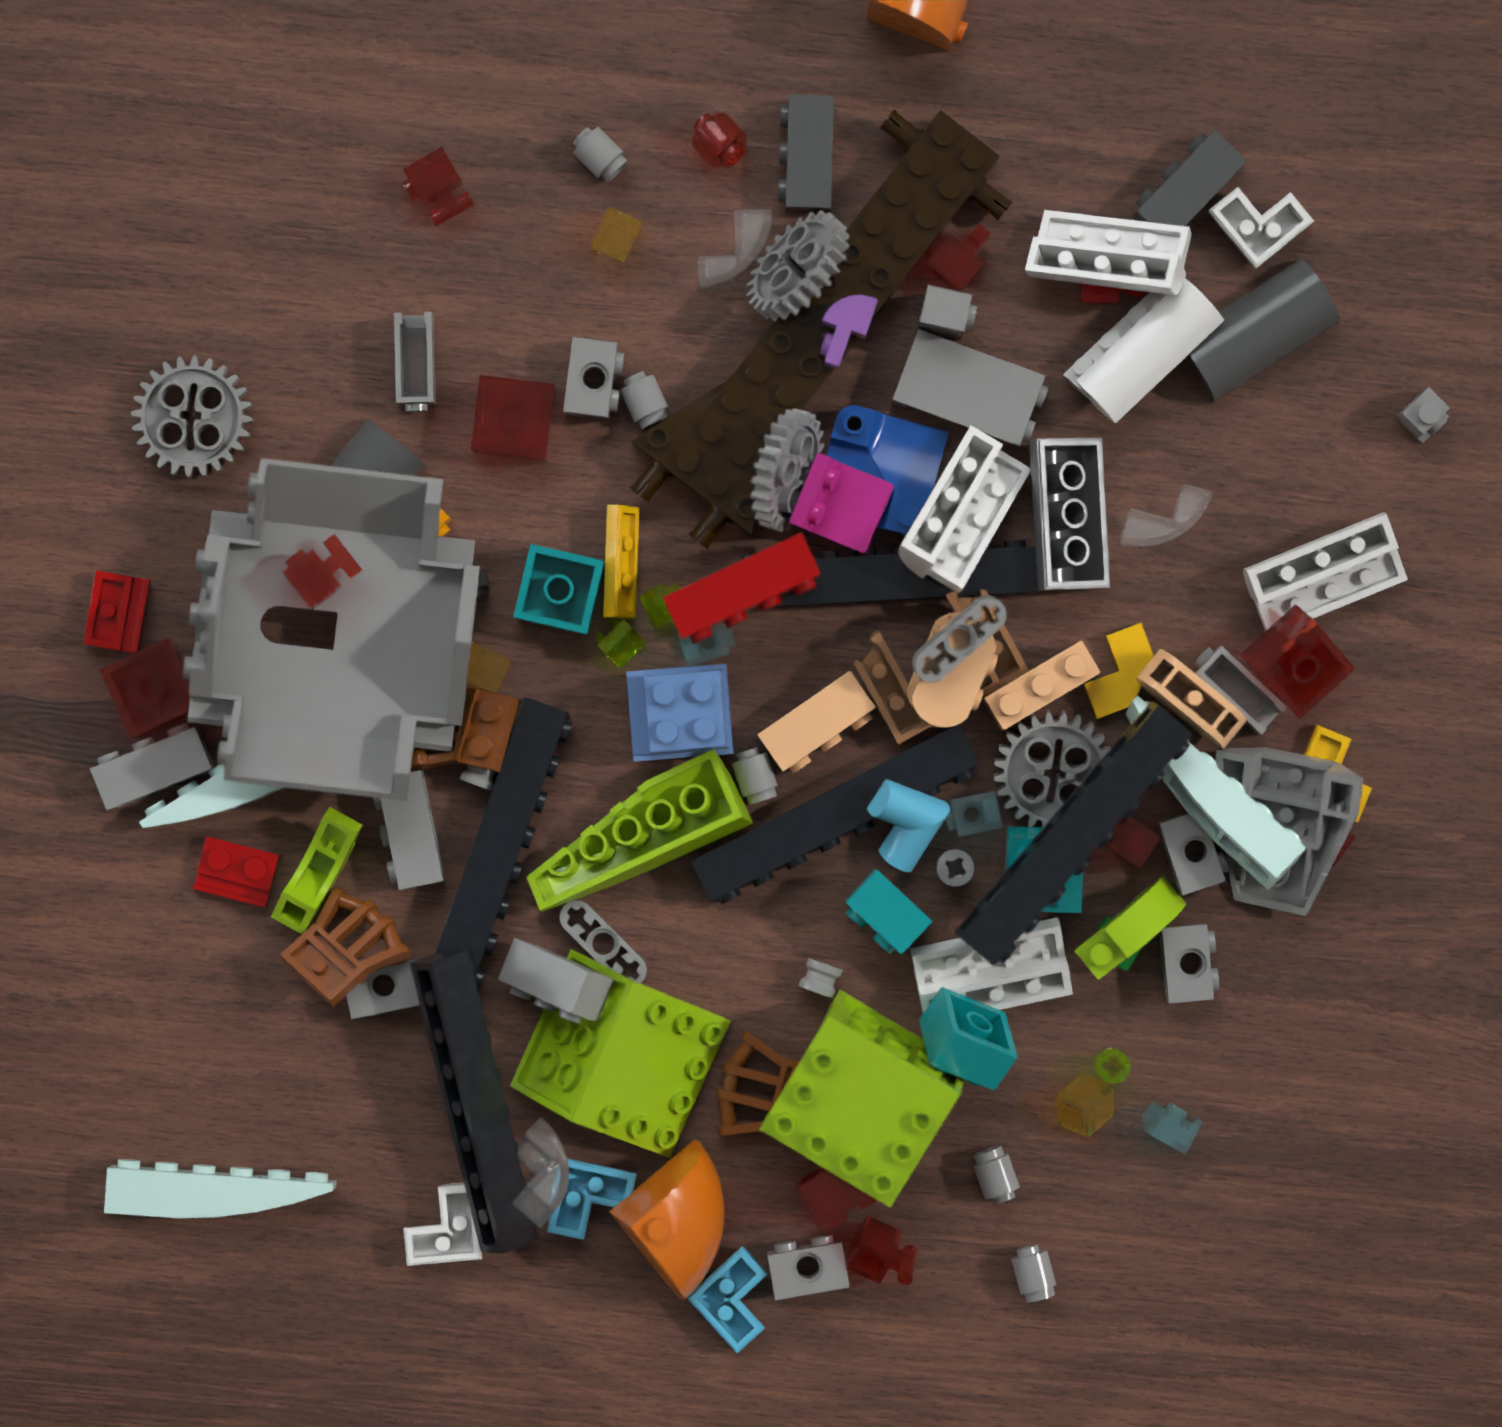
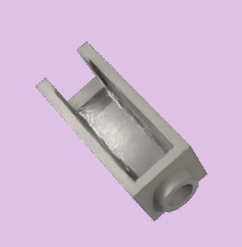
[394,312,436,413]
[1194,646,1287,735]

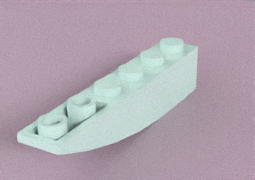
[1126,695,1306,890]
[139,764,284,828]
[104,1159,337,1218]

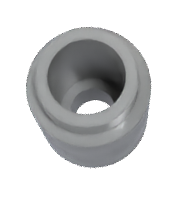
[573,127,628,183]
[620,371,669,430]
[731,747,778,805]
[973,1145,1020,1204]
[1011,1244,1057,1302]

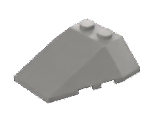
[1215,747,1363,916]

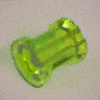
[1094,1048,1131,1084]

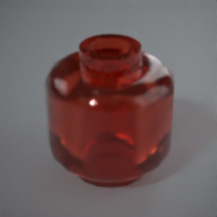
[692,112,747,168]

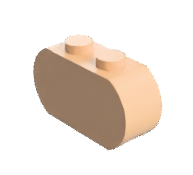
[906,612,998,727]
[1135,649,1247,750]

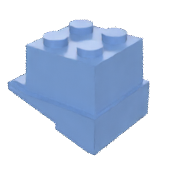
[626,664,734,762]

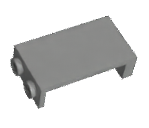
[891,329,1049,449]

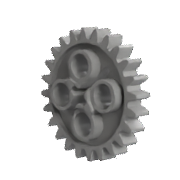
[746,210,850,321]
[131,355,254,478]
[751,408,824,532]
[993,710,1111,827]

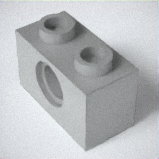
[917,285,977,340]
[563,337,624,420]
[1156,813,1229,895]
[1159,923,1219,1003]
[346,958,420,1019]
[767,1234,850,1300]

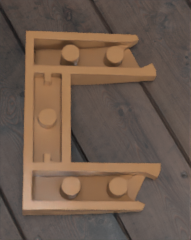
[853,589,1029,744]

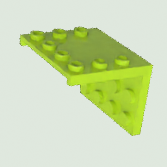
[510,949,731,1158]
[760,989,964,1208]

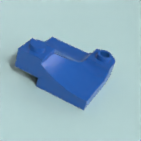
[826,405,949,536]

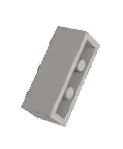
[90,723,215,811]
[373,770,446,890]
[498,938,614,1023]

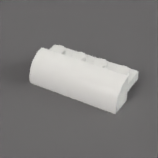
[1025,210,1192,295]
[1063,278,1224,424]
[898,425,1031,593]
[1243,512,1408,636]
[910,917,1073,1013]

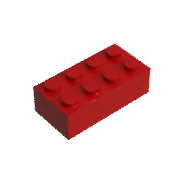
[662,533,821,645]

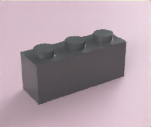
[778,94,834,213]
[1134,130,1247,226]

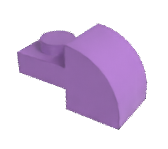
[820,295,878,370]

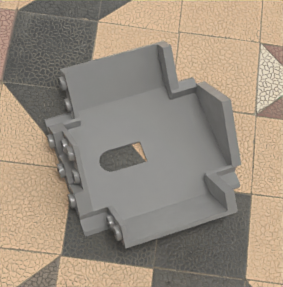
[183,458,480,801]

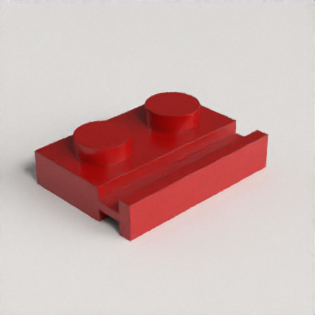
[83,570,152,654]
[193,836,280,908]

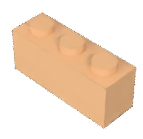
[982,640,1101,731]
[757,671,876,774]

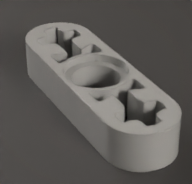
[912,595,1007,682]
[560,900,647,983]

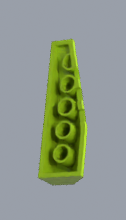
[527,749,753,912]

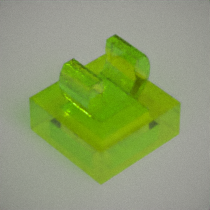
[639,583,681,630]
[595,618,647,669]

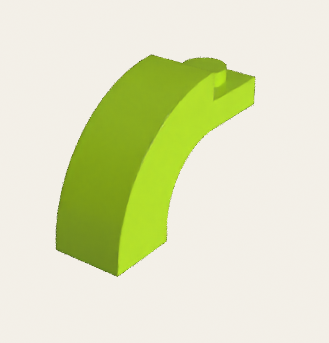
[271,807,362,934]
[1075,875,1187,980]

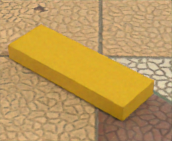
[603,505,639,619]

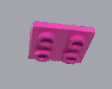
[789,452,894,554]

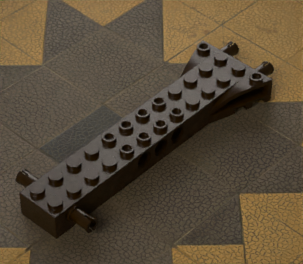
[630,109,1012,549]

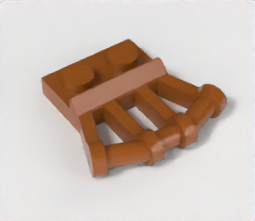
[411,685,519,773]
[280,887,411,1007]
[716,1030,800,1136]

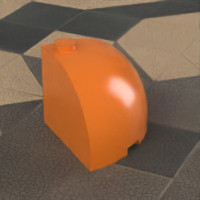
[866,0,968,52]
[609,1139,725,1301]

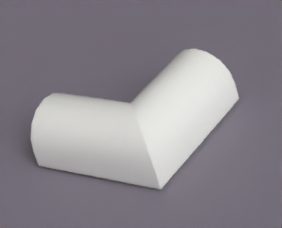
[1208,187,1314,269]
[404,1182,482,1266]

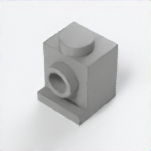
[1396,387,1450,443]

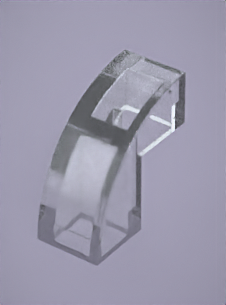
[698,209,772,291]
[1118,484,1213,549]
[513,1117,569,1229]

